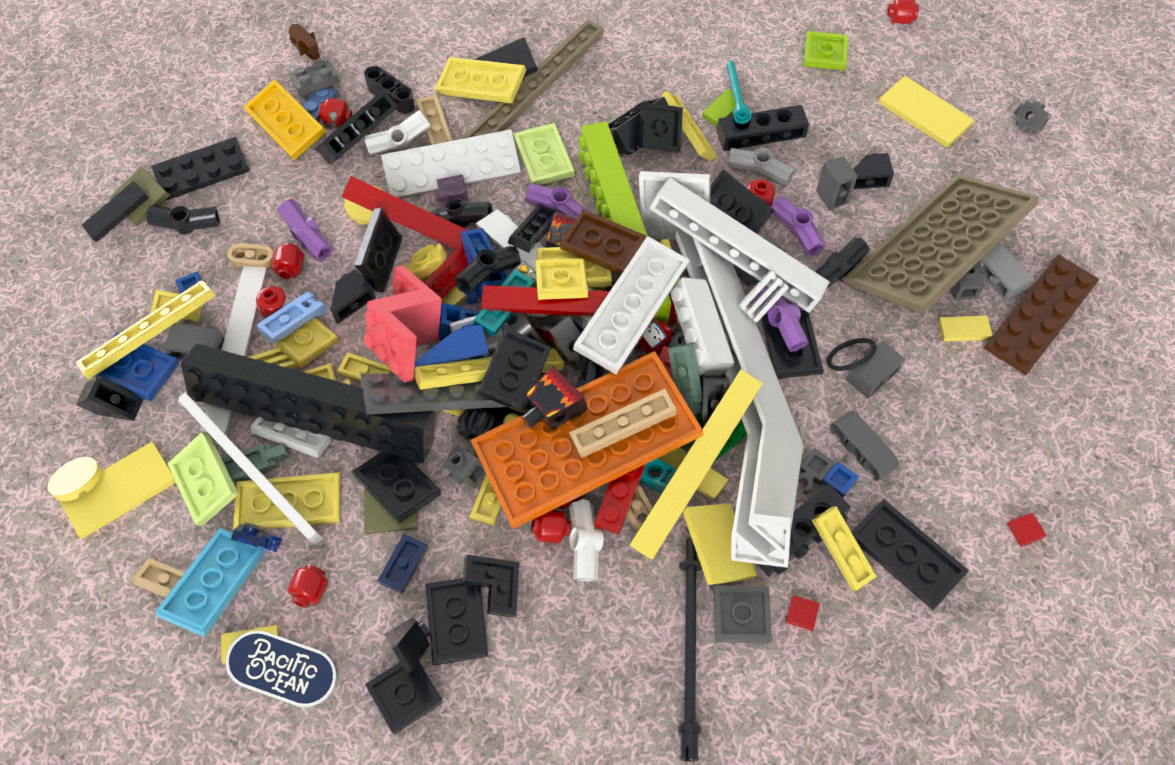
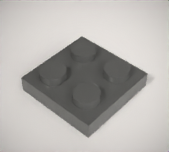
[289,60,340,97]
[713,585,772,643]

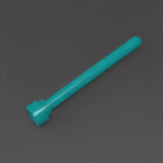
[727,61,751,124]

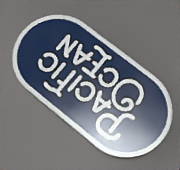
[226,631,337,708]

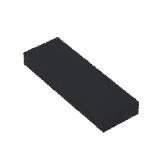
[82,181,148,242]

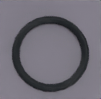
[826,338,877,371]

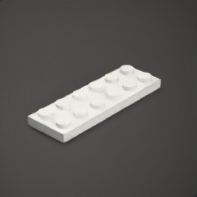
[381,129,521,198]
[573,236,690,375]

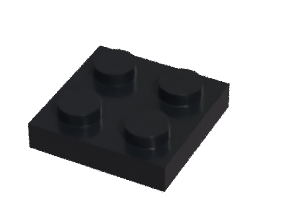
[638,102,683,152]
[365,661,444,735]

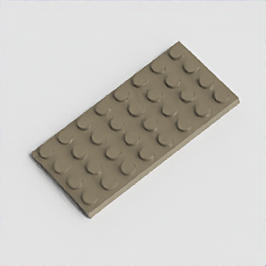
[845,175,1039,314]

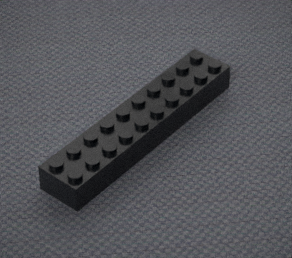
[181,343,435,463]

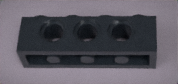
[315,90,398,164]
[717,105,809,151]
[757,484,851,577]

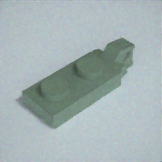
[668,344,702,415]
[222,444,290,483]

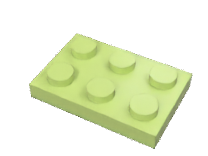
[513,123,575,185]
[167,432,238,526]

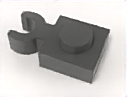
[798,448,835,495]

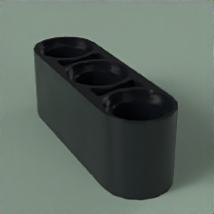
[364,66,415,114]

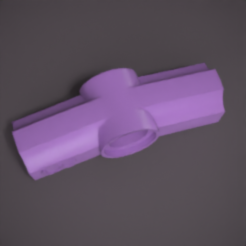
[526,183,592,218]
[771,196,826,256]
[277,199,334,261]
[755,286,809,352]

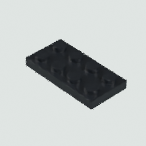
[151,137,250,201]
[852,499,969,610]

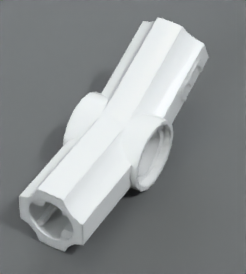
[365,110,431,155]
[569,499,604,581]

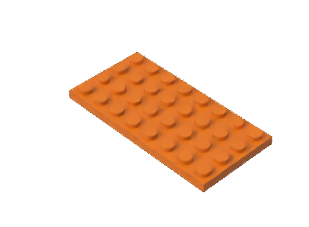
[471,351,703,529]

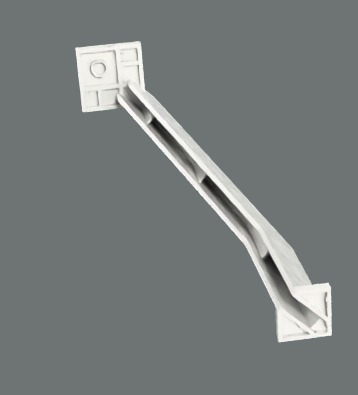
[639,171,803,568]

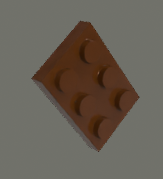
[560,209,646,275]

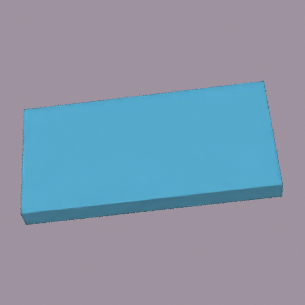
[155,528,267,637]

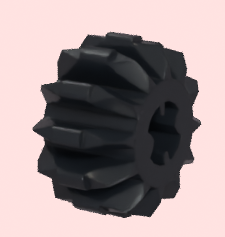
[456,408,500,441]

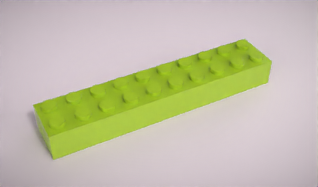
[578,121,671,326]

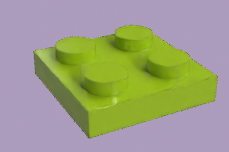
[804,31,848,71]

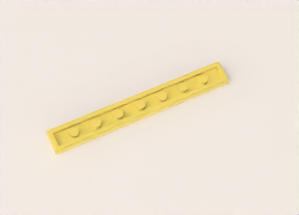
[629,370,763,560]

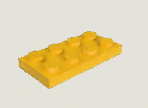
[243,79,326,161]

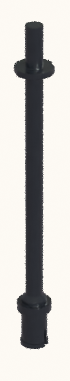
[678,538,702,762]

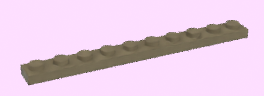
[462,19,604,139]

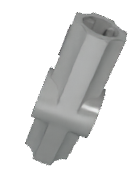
[728,148,796,186]

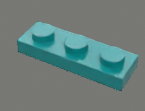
[473,269,535,337]

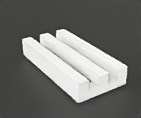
[738,271,789,323]

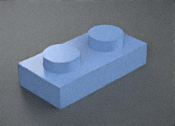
[302,87,338,122]

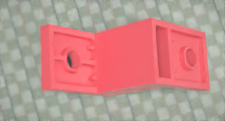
[364,265,442,383]

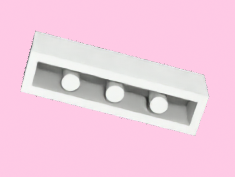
[670,277,735,376]

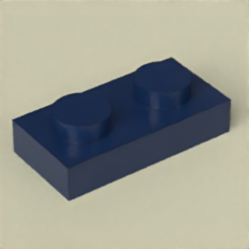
[378,534,428,594]

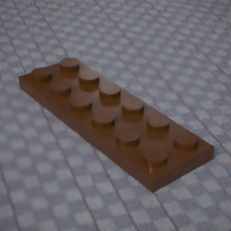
[984,254,1100,375]

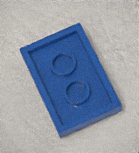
[95,332,179,401]

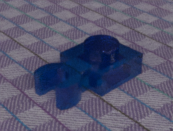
[231,523,283,552]

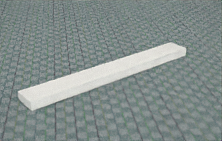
[200,266,268,436]
[178,393,323,545]

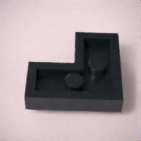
[462,555,519,618]

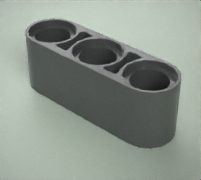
[830,411,899,481]

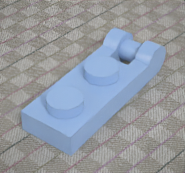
[257,292,327,345]

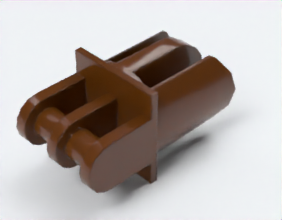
[288,24,320,60]

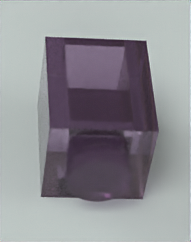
[434,174,469,208]

